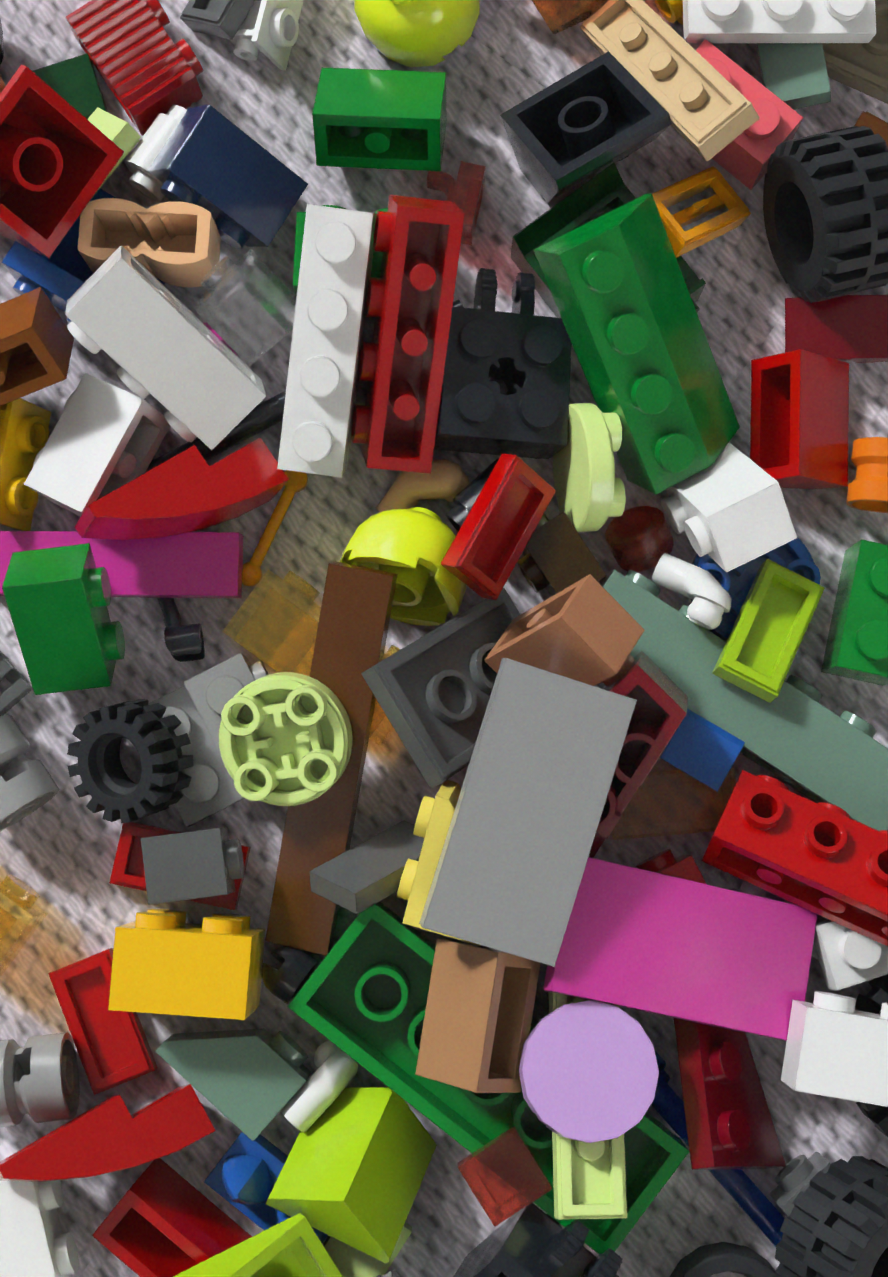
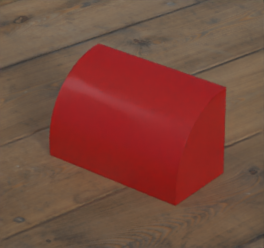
[750,349,849,489]
[92,1158,252,1277]

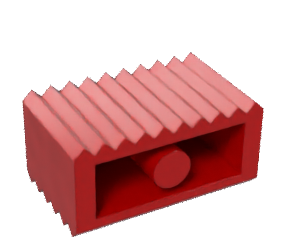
[66,0,203,136]

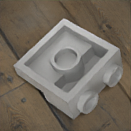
[148,653,269,827]

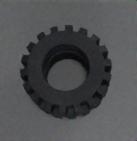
[763,126,888,303]
[775,1156,888,1277]

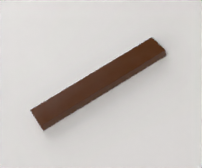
[265,561,398,956]

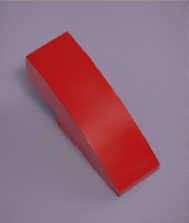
[75,437,289,540]
[0,1084,216,1182]

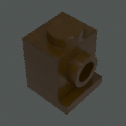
[517,512,607,597]

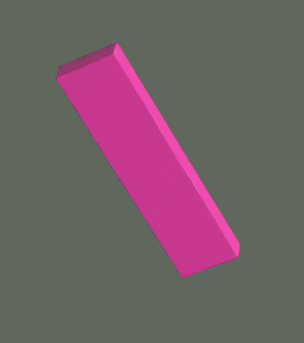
[0,531,244,598]

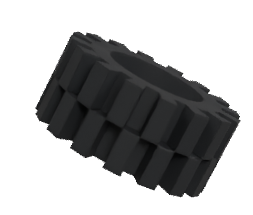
[67,699,194,823]

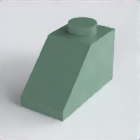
[155,1028,311,1141]

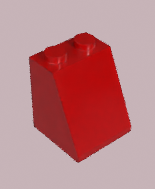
[0,65,124,258]

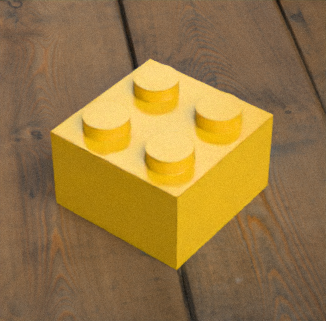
[108,909,266,1020]

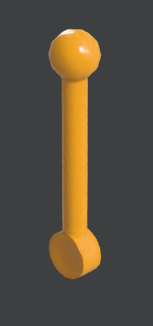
[242,470,308,587]

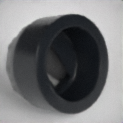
[261,947,318,1005]

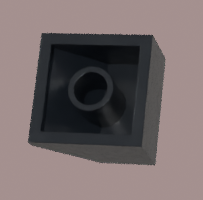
[500,51,672,203]

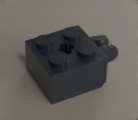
[434,268,572,459]
[454,1200,623,1277]

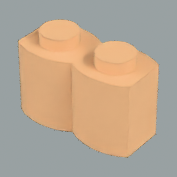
[78,198,221,288]

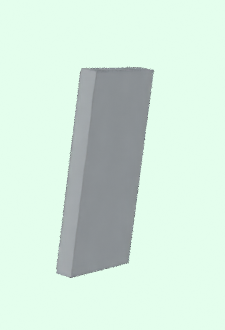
[419,658,637,967]

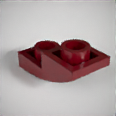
[785,295,888,363]

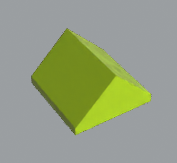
[266,1087,437,1264]

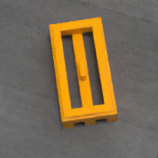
[652,166,751,258]

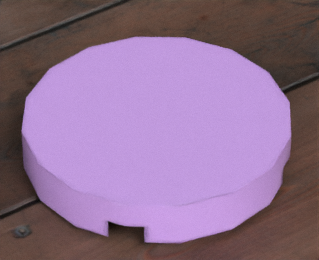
[518,1000,659,1143]

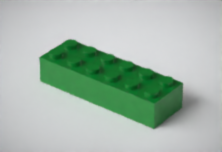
[287,901,689,1255]

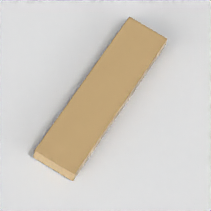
[579,0,760,162]

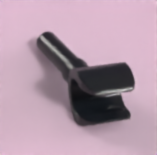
[157,598,205,662]

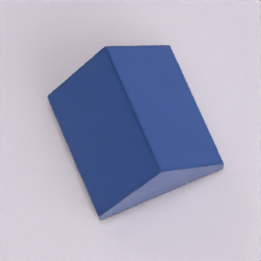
[659,709,745,792]

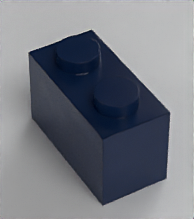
[148,104,308,250]

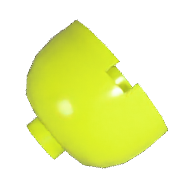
[354,0,480,67]
[340,507,466,626]

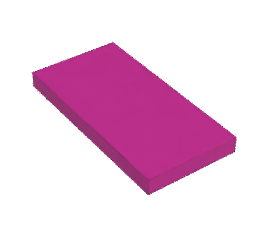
[543,857,817,1041]

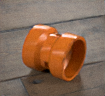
[846,437,888,513]

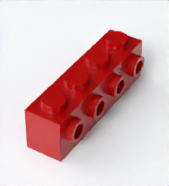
[351,195,465,474]
[701,770,888,946]

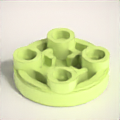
[553,403,626,532]
[219,672,353,806]

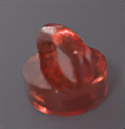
[605,506,674,572]

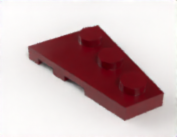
[674,1018,786,1170]

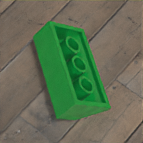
[534,193,740,494]

